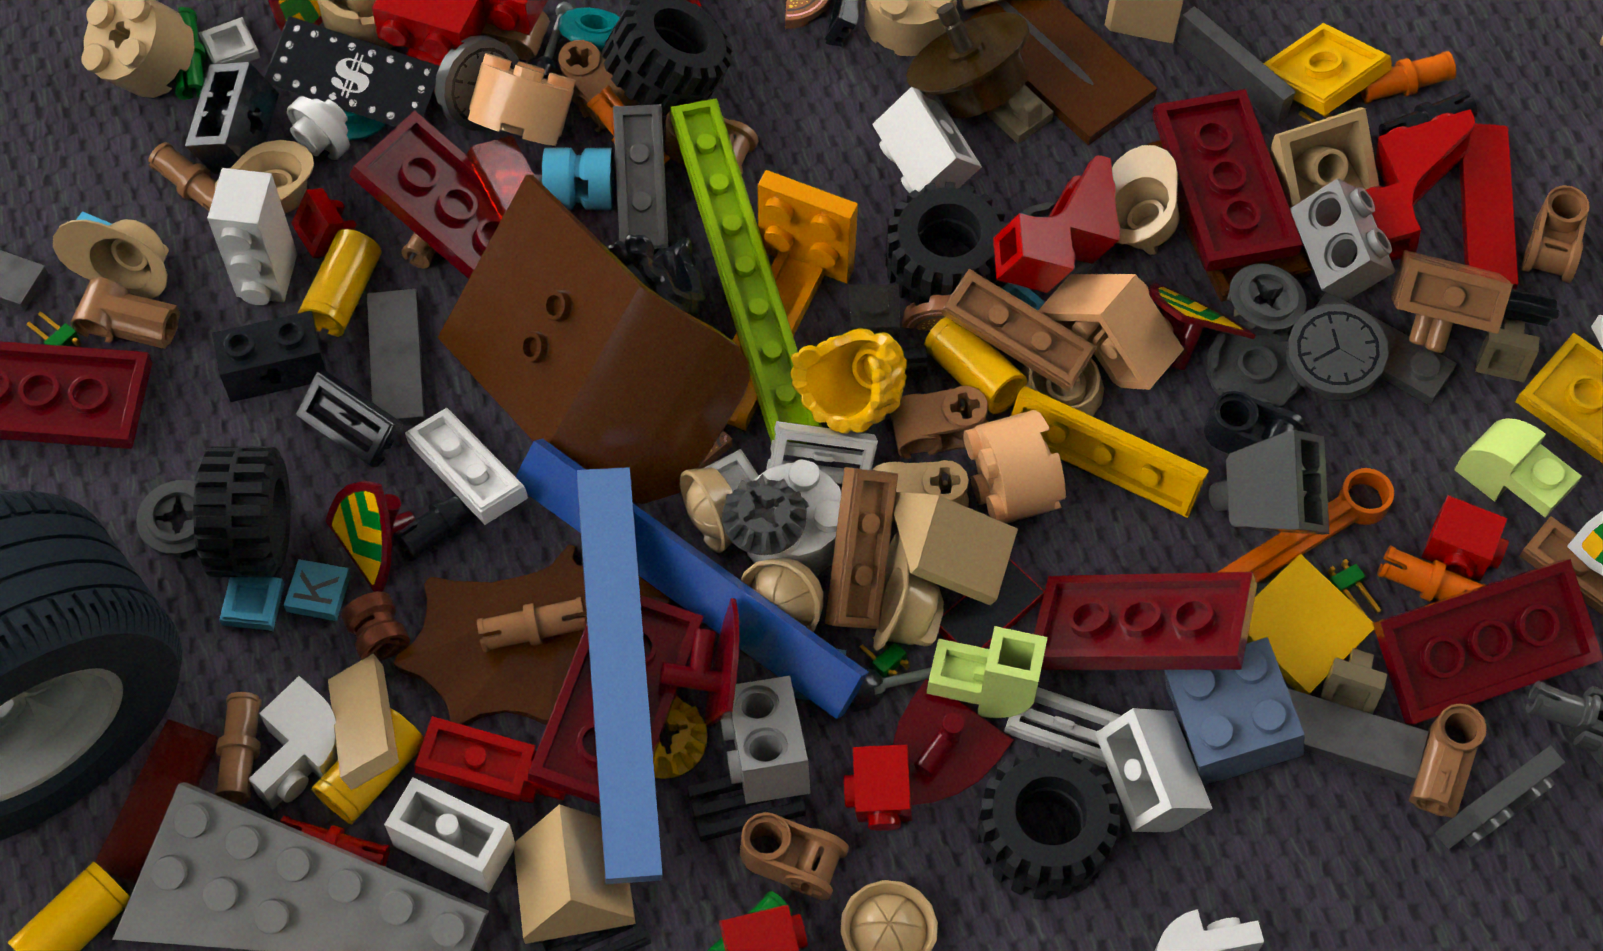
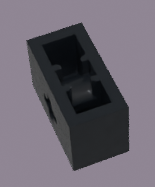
[185,62,279,174]
[212,311,327,402]

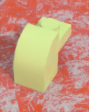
[1455,418,1582,518]
[927,626,1048,718]

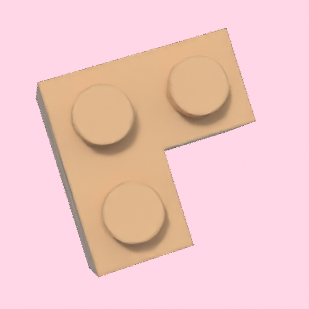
[1038,274,1184,390]

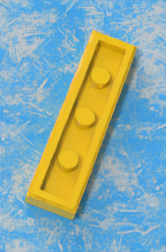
[1011,385,1209,518]

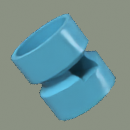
[542,148,614,210]

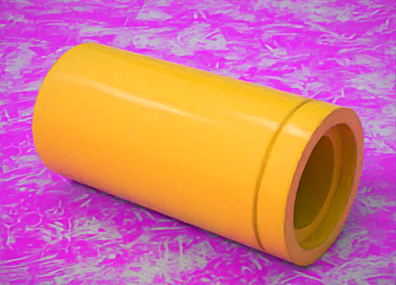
[297,229,382,337]
[924,317,1027,414]
[312,708,424,825]
[7,861,130,951]

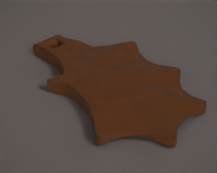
[394,545,675,726]

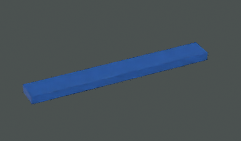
[516,439,869,719]

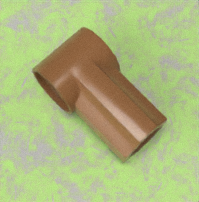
[71,277,180,349]
[1409,703,1487,818]

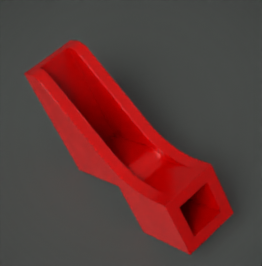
[372,0,548,59]
[1366,109,1475,261]
[993,156,1120,293]

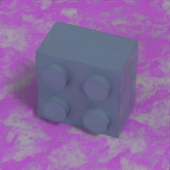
[1164,637,1305,785]

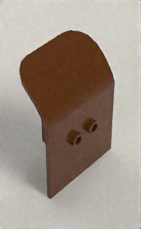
[437,174,750,504]

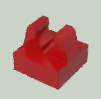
[291,188,357,258]

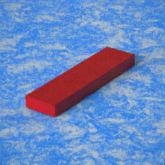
[1459,123,1518,290]

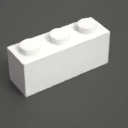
[207,168,297,305]

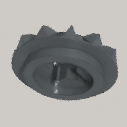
[1227,264,1306,336]
[722,474,807,555]
[136,480,197,559]

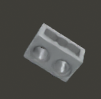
[1290,178,1395,301]
[720,676,810,804]

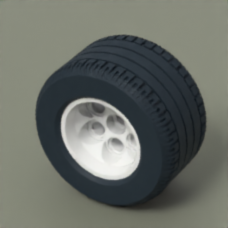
[0,490,182,841]

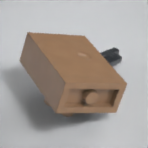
[1391,250,1560,353]

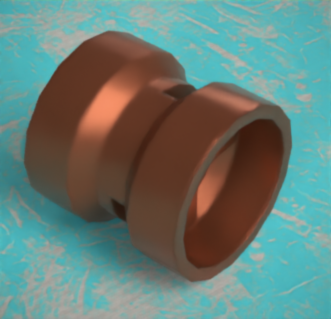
[341,591,410,662]

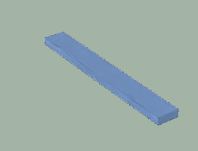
[577,467,662,884]

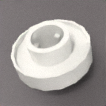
[287,96,350,160]

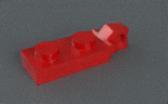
[414,716,566,803]

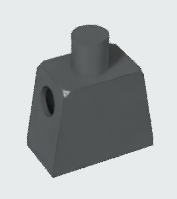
[1209,430,1330,535]

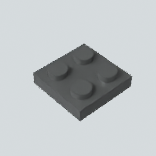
[1434,745,1566,849]

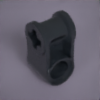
[1204,391,1308,454]

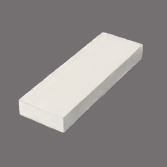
[405,408,528,525]

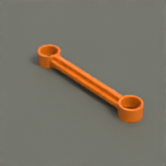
[1218,468,1394,583]

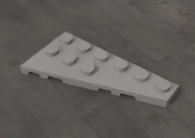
[112,782,489,951]

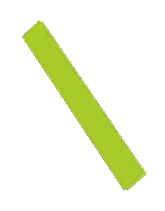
[670,98,822,444]

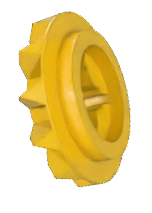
[653,696,707,779]

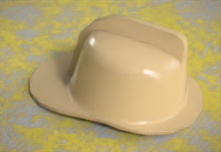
[215,140,314,214]
[1112,145,1180,255]
[53,219,169,299]
[873,532,944,651]

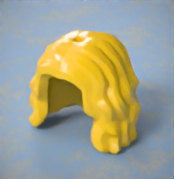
[790,328,907,434]

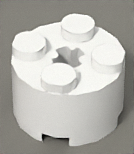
[747,459,841,576]

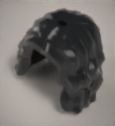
[607,235,706,318]

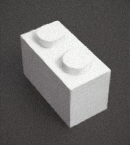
[872,87,982,193]
[1095,708,1213,832]
[384,777,516,893]

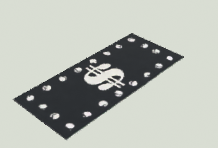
[265,16,440,127]

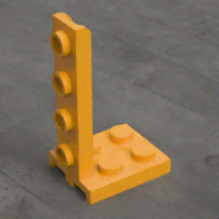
[727,170,858,431]

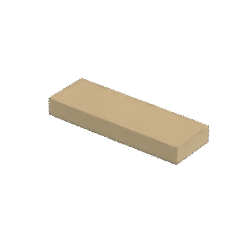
[328,654,399,790]

